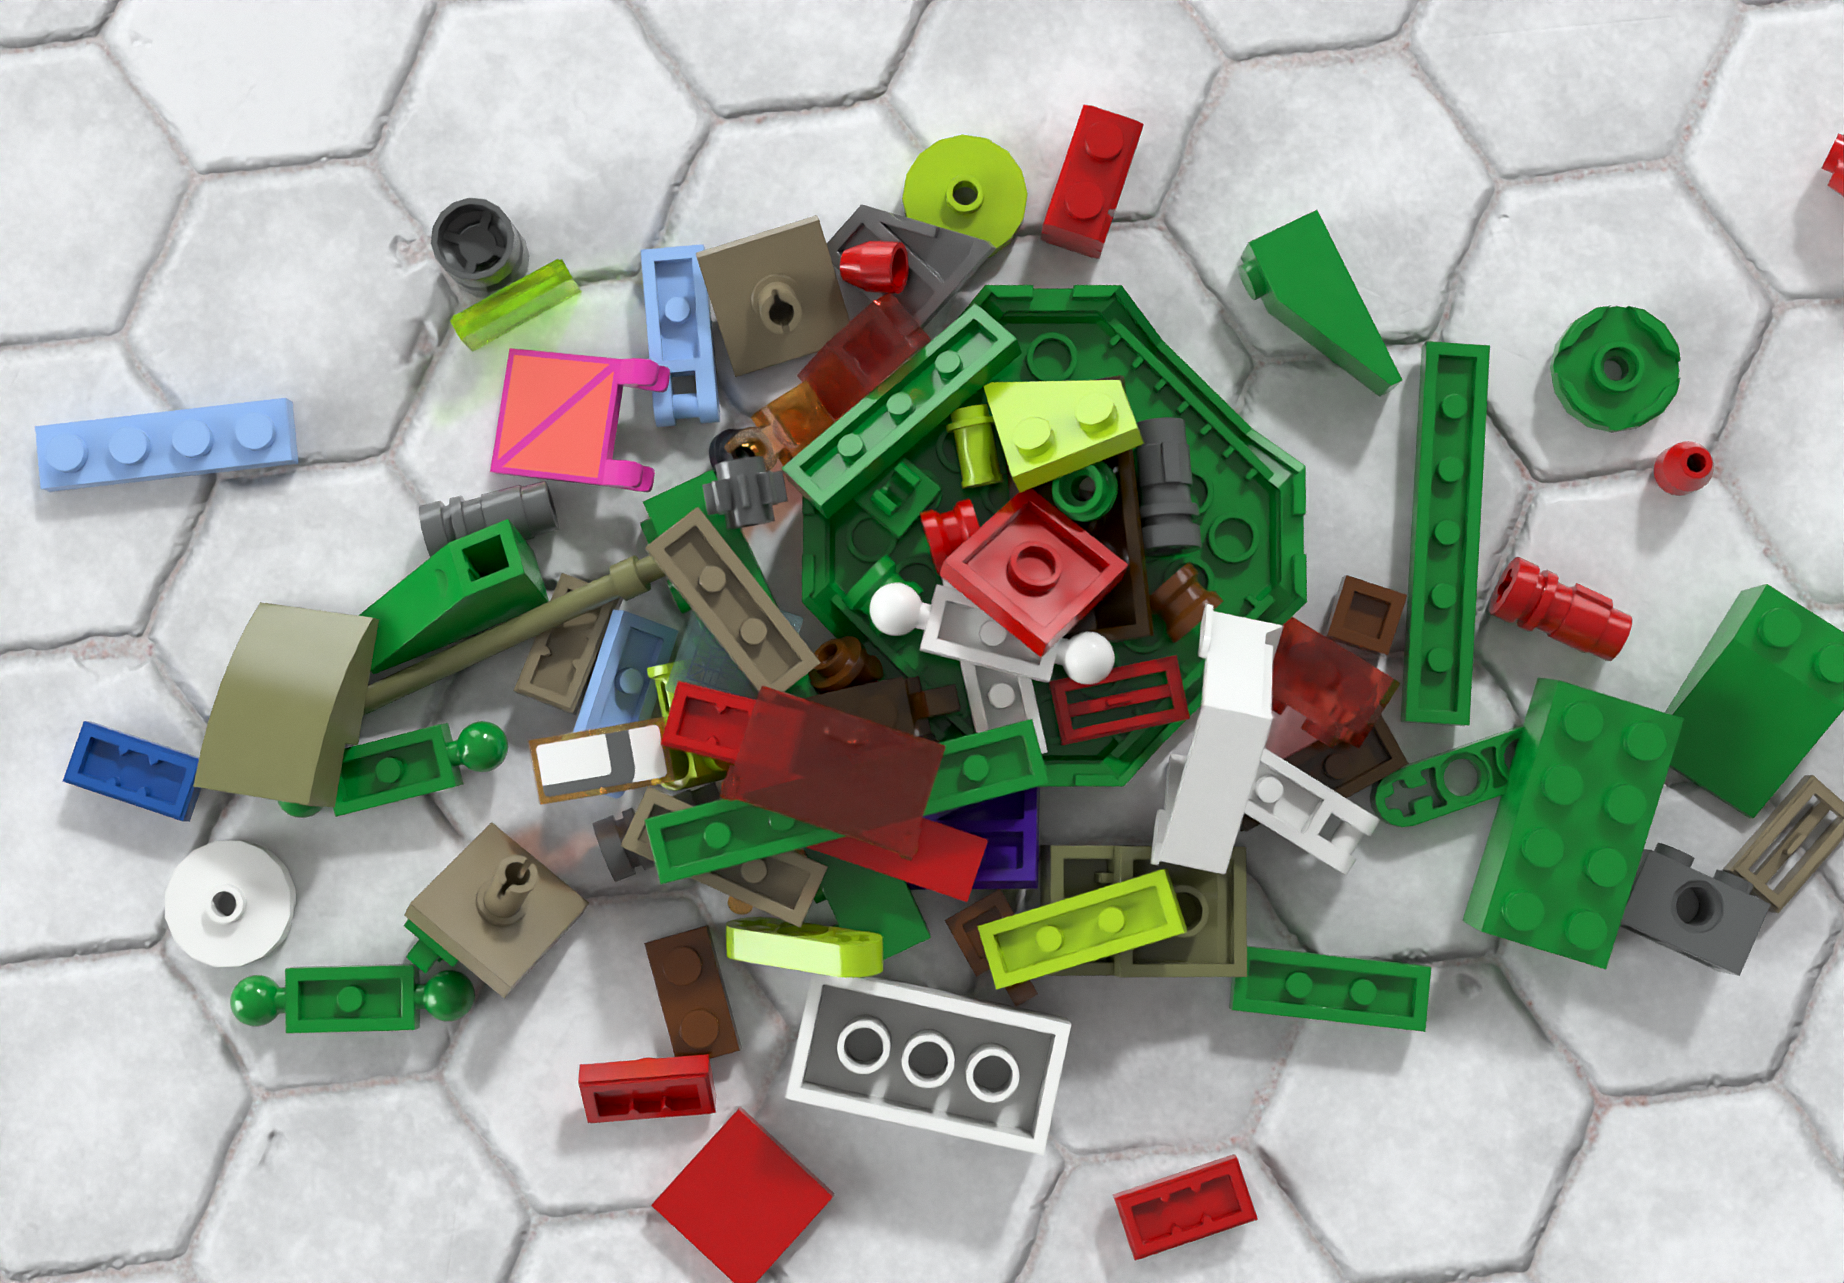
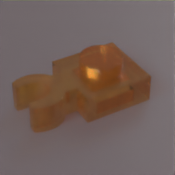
[724,380,835,471]

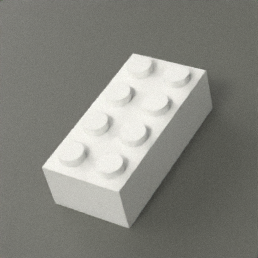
[785,973,1071,1155]

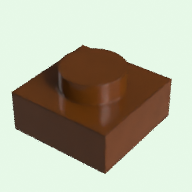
[1323,575,1407,657]

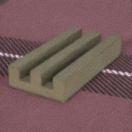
[1722,775,1844,913]

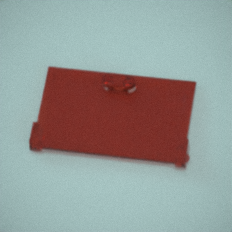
[720,685,946,861]

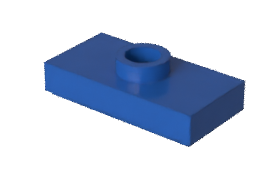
[62,721,201,822]

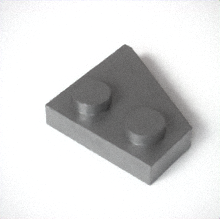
[827,204,996,338]

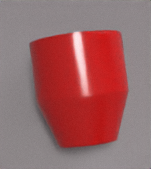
[840,241,909,294]
[1654,441,1714,496]

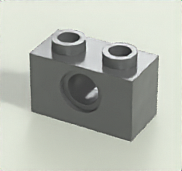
[1620,843,1771,976]

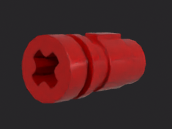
[1489,557,1633,661]

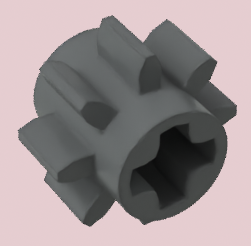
[702,456,788,530]

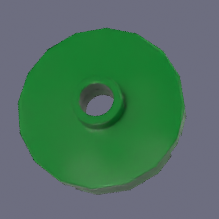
[1550,305,1681,433]

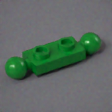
[277,721,508,818]
[230,964,475,1034]

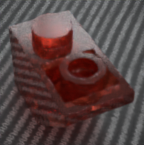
[797,293,932,421]

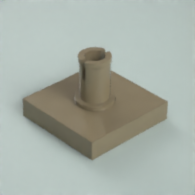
[696,215,856,377]
[404,822,589,998]

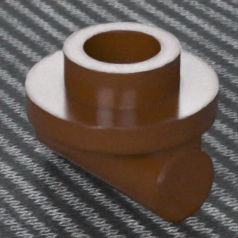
[809,636,883,694]

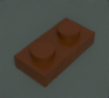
[644,925,742,1059]

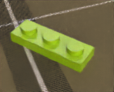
[977,868,1188,990]

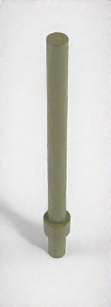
[363,555,666,716]

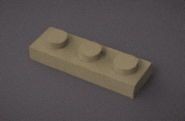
[645,507,821,703]
[621,786,828,927]

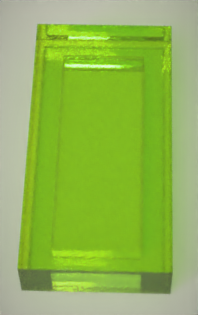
[450,258,582,352]

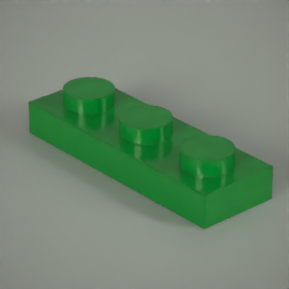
[1229,945,1432,1032]

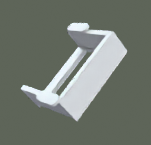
[1151,604,1284,874]

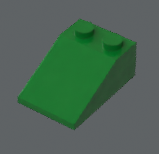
[1665,584,1844,818]

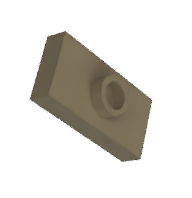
[514,573,623,716]

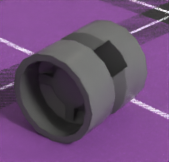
[431,198,529,299]

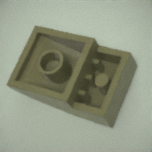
[193,602,379,808]
[1040,845,1247,978]

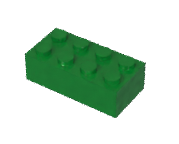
[1462,677,1684,970]

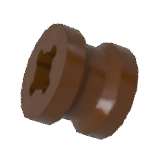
[1150,562,1223,643]

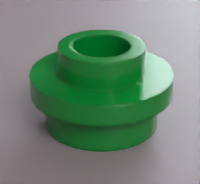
[1052,460,1118,522]

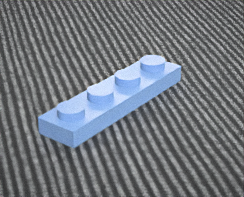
[35,398,299,492]

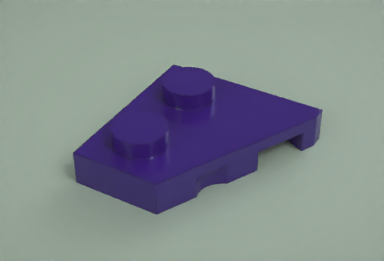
[907,787,1040,890]

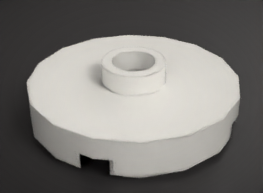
[165,840,296,967]

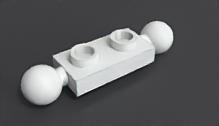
[870,583,1115,684]

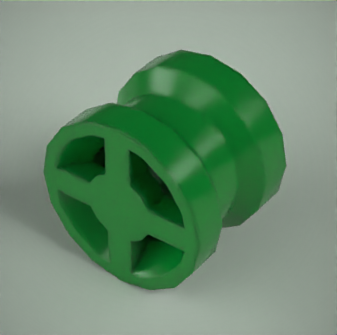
[842,554,924,637]

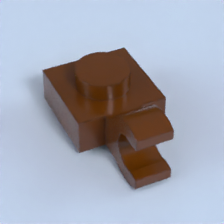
[944,889,1038,1007]

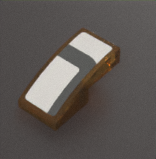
[528,717,675,805]

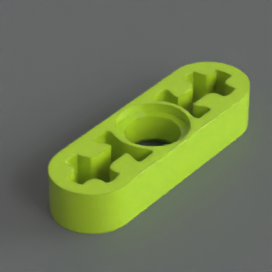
[726,917,883,978]

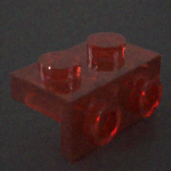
[1271,617,1401,749]

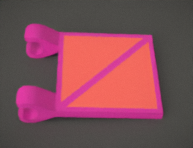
[490,348,670,493]

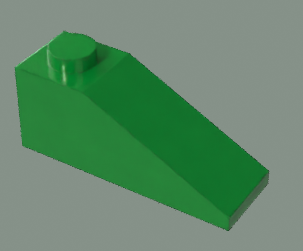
[1238,210,1403,397]

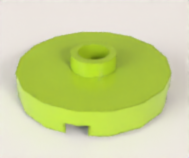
[902,134,1028,258]

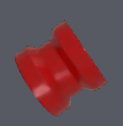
[920,498,980,575]

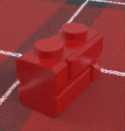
[1040,104,1144,259]

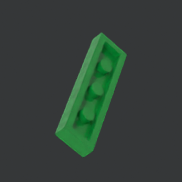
[781,303,1022,519]

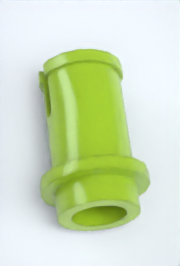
[946,404,1004,489]

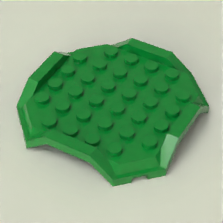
[802,285,1307,787]

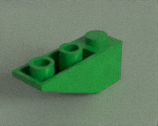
[358,519,549,674]

